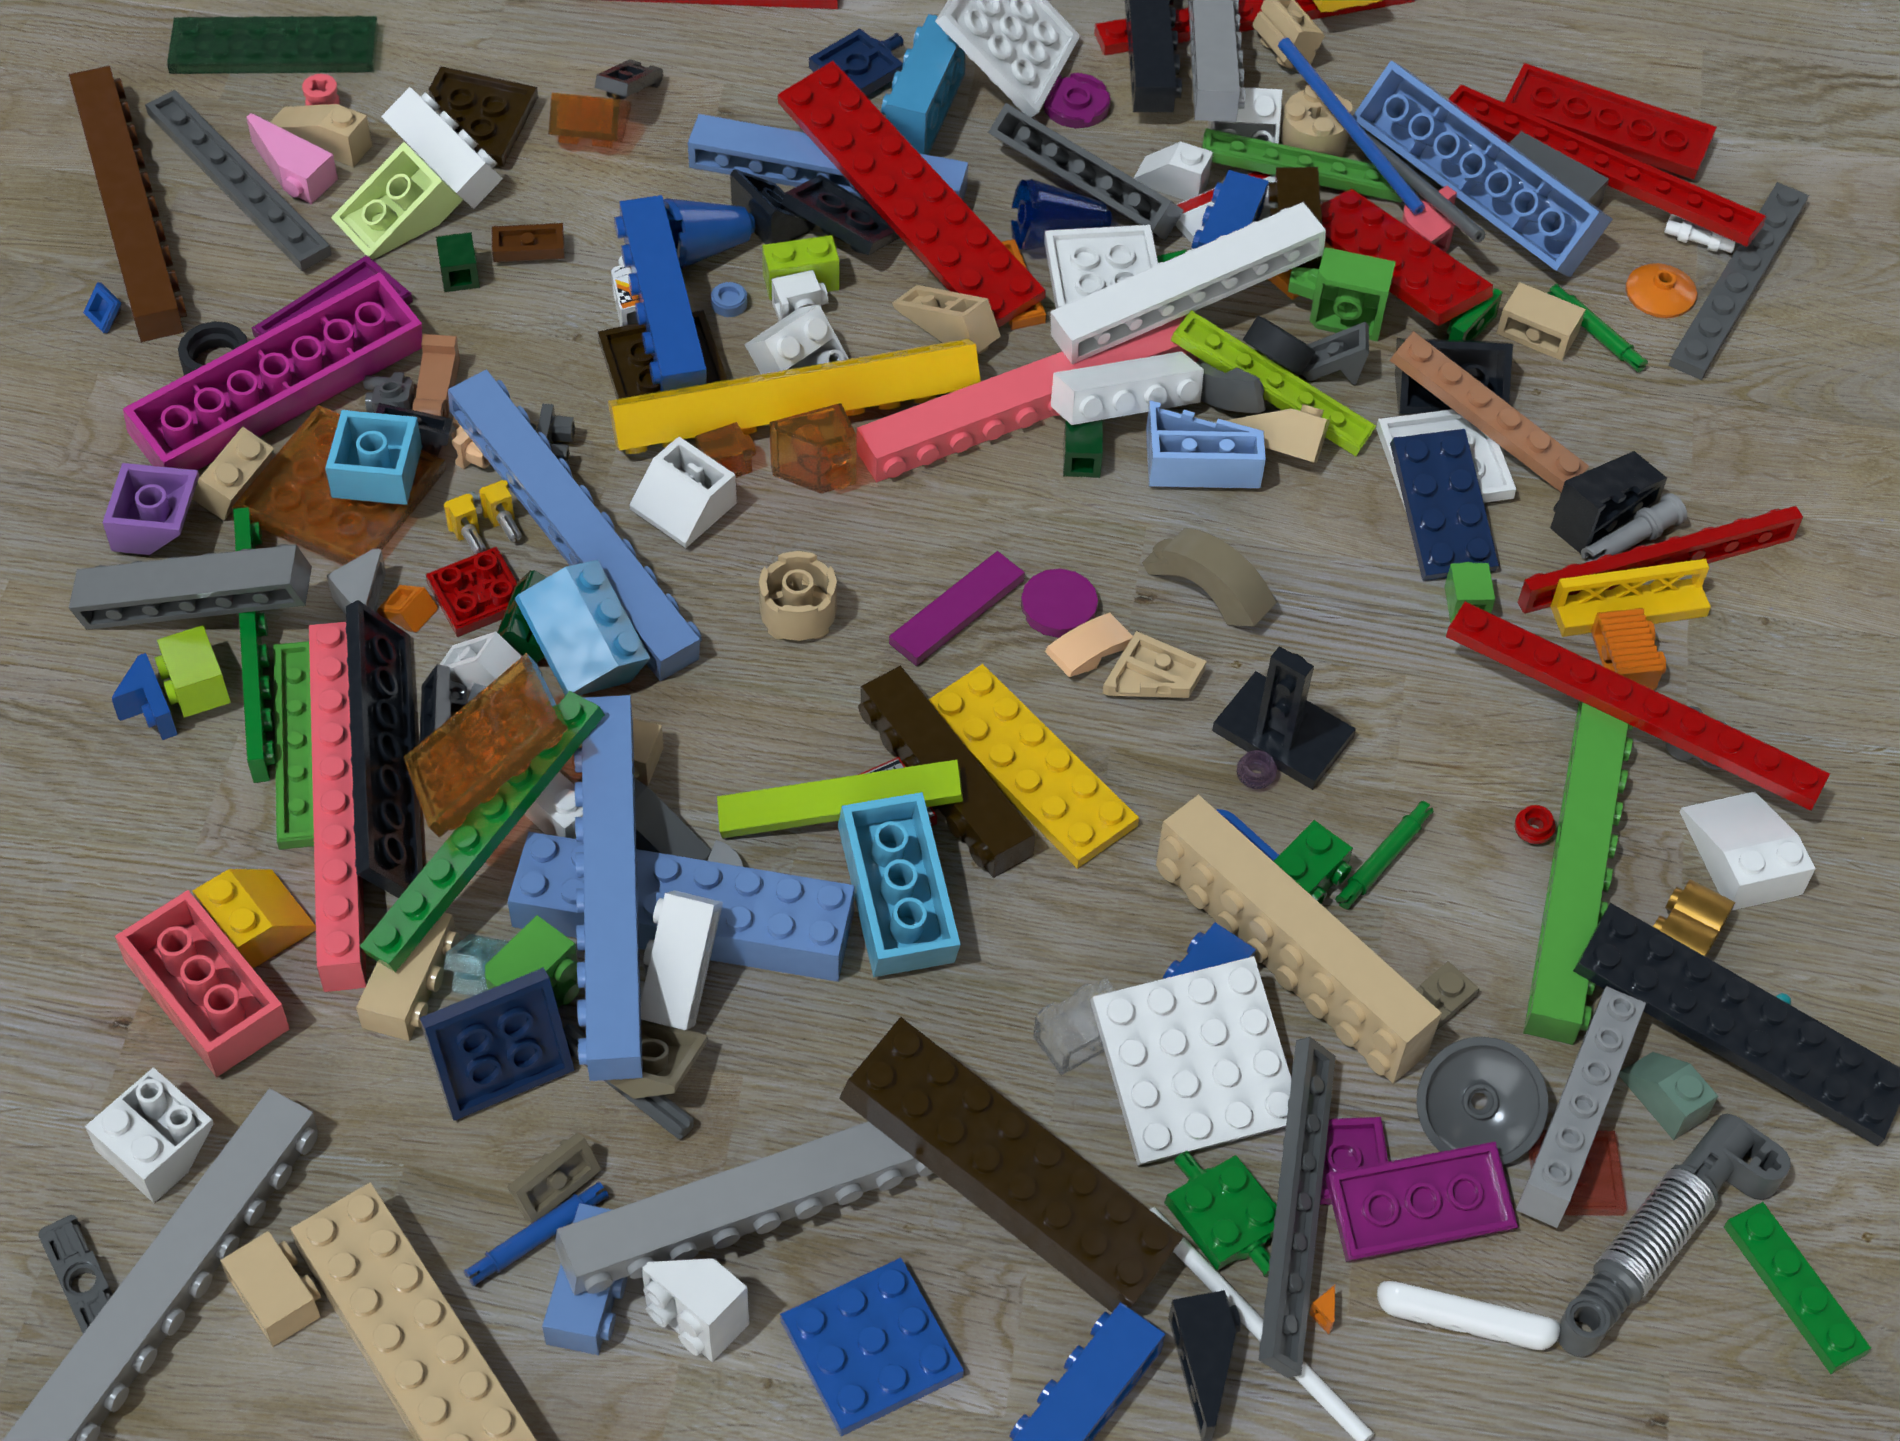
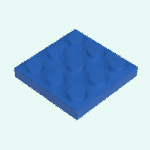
[780,1258,964,1437]

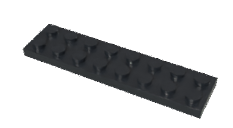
[345,600,423,898]
[1573,903,1900,1146]

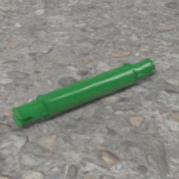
[1548,284,1648,373]
[1335,801,1434,909]

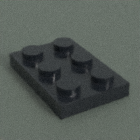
[781,175,900,255]

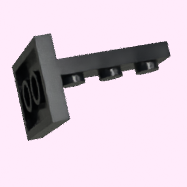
[1212,646,1356,790]

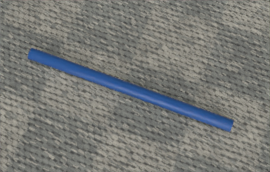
[1278,37,1425,215]

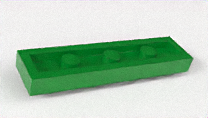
[1724,1202,1871,1374]

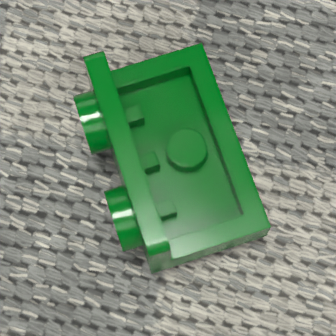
[1273,820,1353,904]

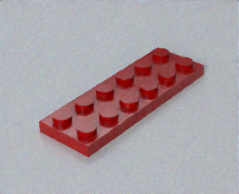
[1504,63,1717,180]
[1321,188,1493,326]

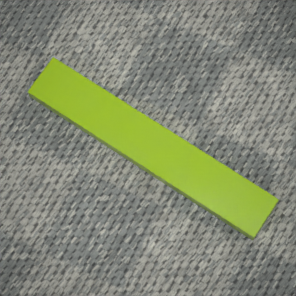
[1171,310,1376,456]
[717,760,963,839]

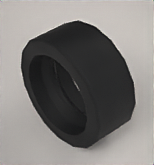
[1243,316,1316,375]
[178,321,248,376]

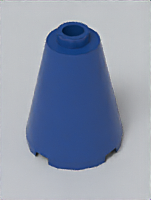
[663,198,755,269]

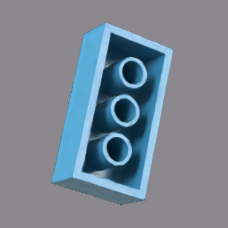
[881,14,966,155]

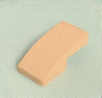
[1045,613,1133,677]

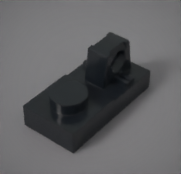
[376,403,453,459]
[419,664,467,754]

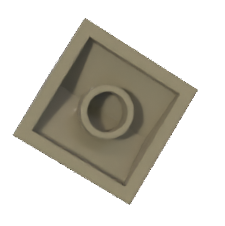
[607,1019,708,1099]

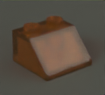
[548,92,631,148]
[770,403,857,494]

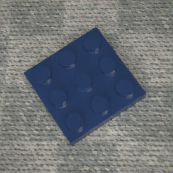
[419,967,575,1121]

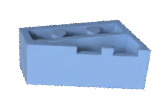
[1146,400,1266,488]

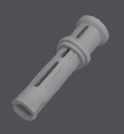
[1581,493,1687,563]

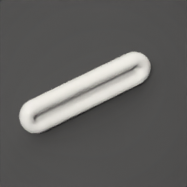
[1377,1281,1561,1350]

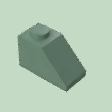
[1619,1052,1718,1140]

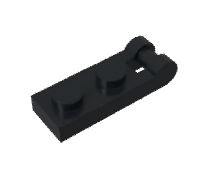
[595,59,663,99]

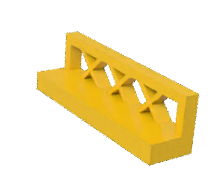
[1551,559,1711,637]

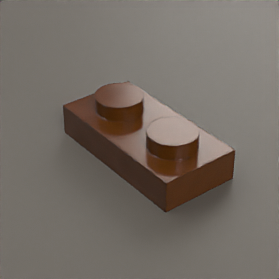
[492,223,565,262]

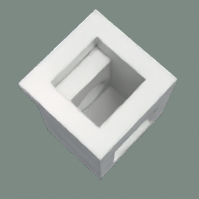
[772,270,828,321]

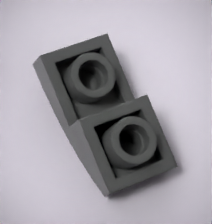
[1199,363,1265,413]

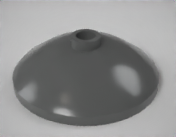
[1416,1037,1548,1165]

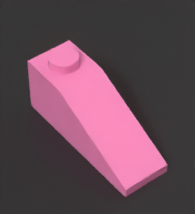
[246,113,338,204]

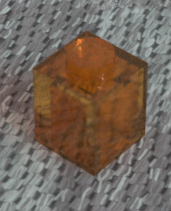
[695,422,756,478]

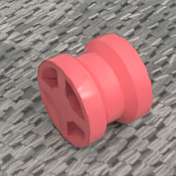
[302,74,340,106]

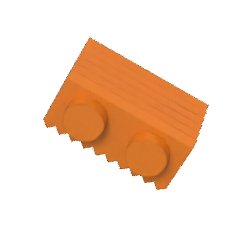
[1591,608,1666,690]

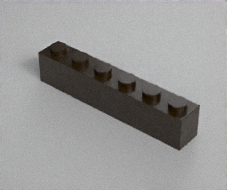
[858,665,1036,878]

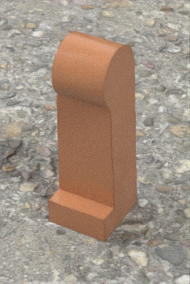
[412,334,460,418]

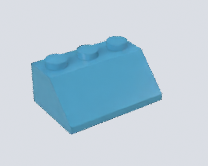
[515,560,650,695]

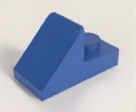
[112,653,178,740]

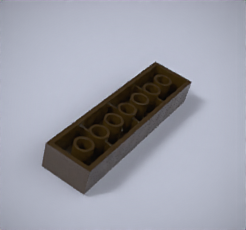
[839,1017,1184,1312]

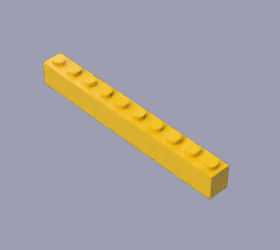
[608,339,981,454]

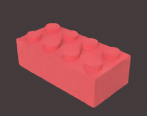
[115,890,290,1078]

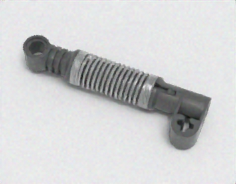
[1558,1114,1791,1357]

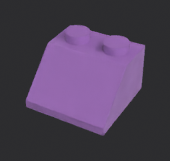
[102,463,199,555]

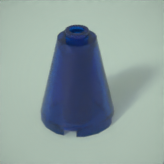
[1011,179,1112,250]

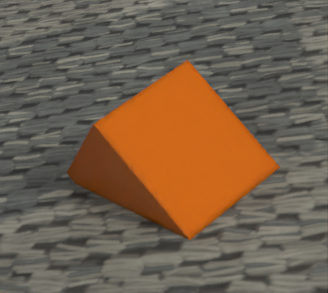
[1309,1285,1335,1334]

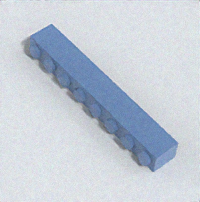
[688,114,968,200]

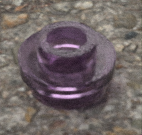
[1236,750,1277,789]

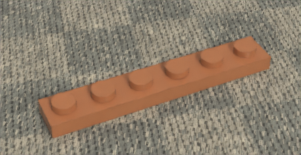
[1390,331,1589,492]

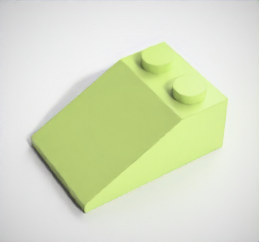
[331,142,463,260]

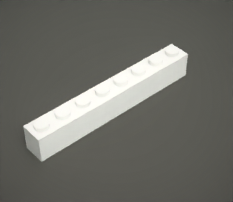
[1050,202,1326,365]

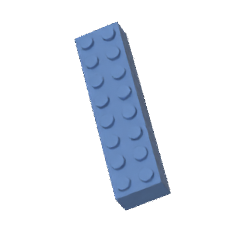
[1353,60,1613,277]
[507,832,855,982]

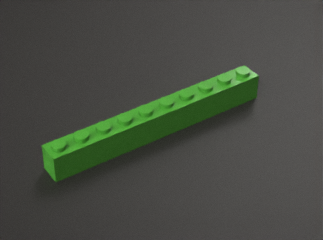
[1523,701,1634,1045]

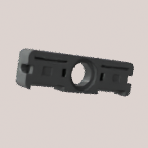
[38,1215,113,1333]

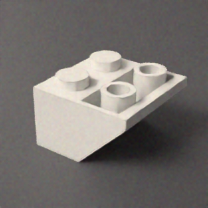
[1208,88,1282,144]
[744,304,849,374]
[630,437,737,548]
[85,1067,214,1203]
[642,1258,749,1362]

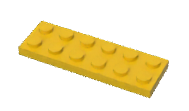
[928,664,1139,869]

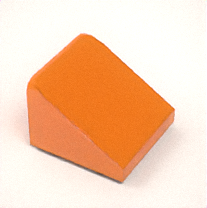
[377,585,438,633]

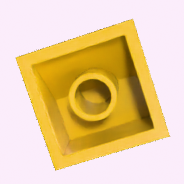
[192,869,316,969]

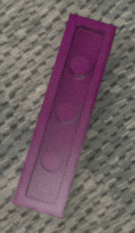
[889,551,1025,666]

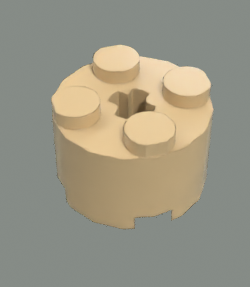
[1280,85,1353,157]
[759,551,837,641]

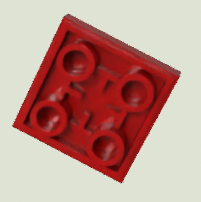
[425,546,517,637]

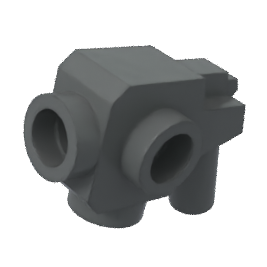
[363,372,415,413]

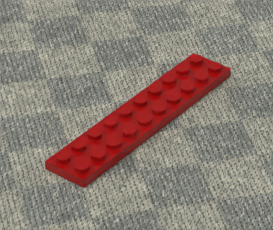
[777,61,1046,328]

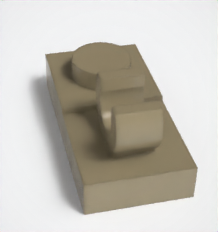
[1416,961,1479,1031]
[507,1133,602,1223]

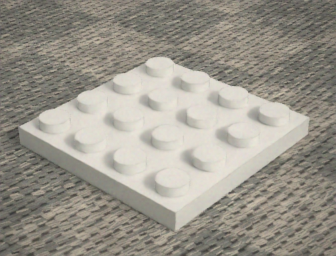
[935,0,1080,117]
[1090,957,1291,1166]

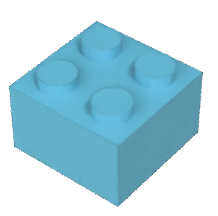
[325,410,422,505]

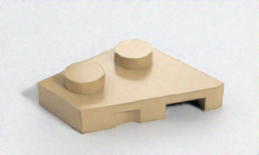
[1103,631,1207,698]

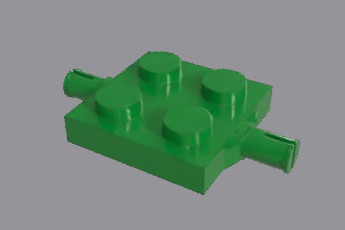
[1164,1150,1277,1278]

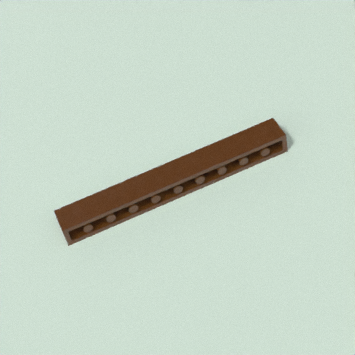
[69,65,187,342]

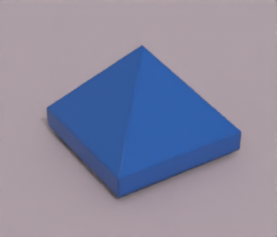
[83,282,122,333]

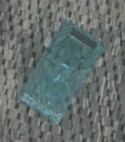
[444,934,509,996]

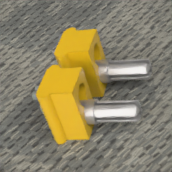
[444,480,522,554]

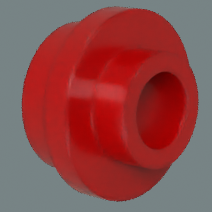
[1514,805,1556,844]

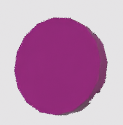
[1043,73,1111,129]
[1021,568,1098,638]

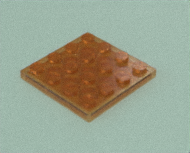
[232,405,447,565]
[404,653,568,838]

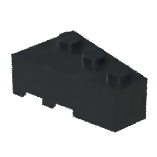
[1550,451,1667,554]

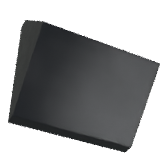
[730,169,816,244]

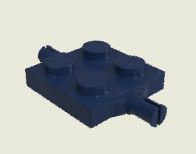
[809,28,904,96]

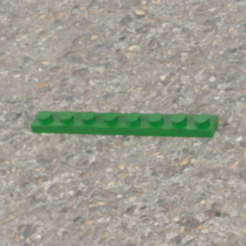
[233,507,275,783]
[359,690,605,972]

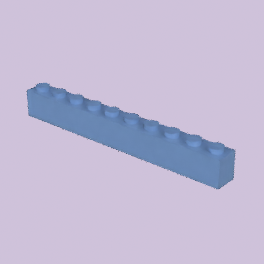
[448,369,702,681]
[574,695,643,1081]

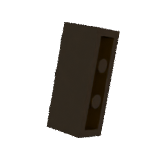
[1268,167,1323,270]

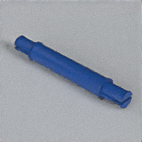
[464,1182,609,1286]

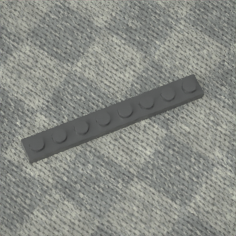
[145,90,332,271]
[1669,182,1809,380]
[1259,1037,1336,1378]

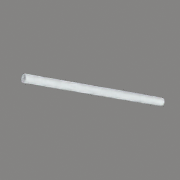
[1149,1207,1374,1441]

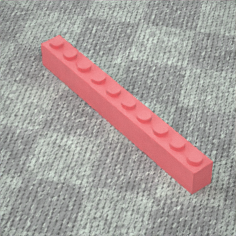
[856,315,1199,483]
[309,622,367,992]

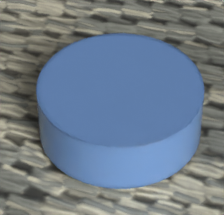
[711,282,747,317]

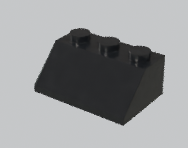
[1395,338,1513,414]

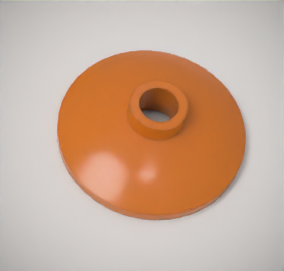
[1626,263,1697,318]

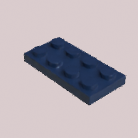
[1390,429,1499,581]

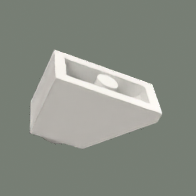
[1134,142,1213,200]
[440,632,529,694]

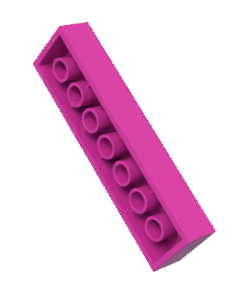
[123,272,422,470]

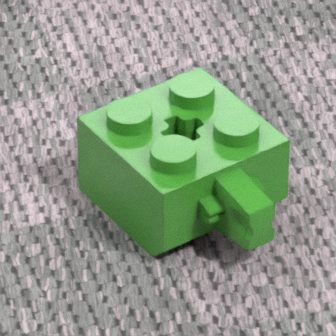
[1288,247,1396,342]
[485,915,580,1008]

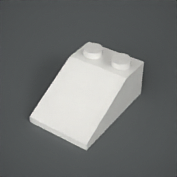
[1680,791,1816,911]

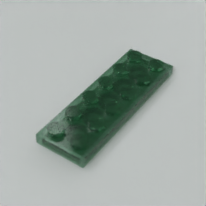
[167,16,379,74]

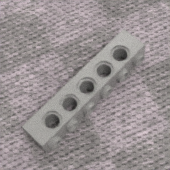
[1516,986,1646,1228]

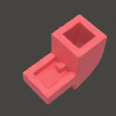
[1401,185,1457,252]

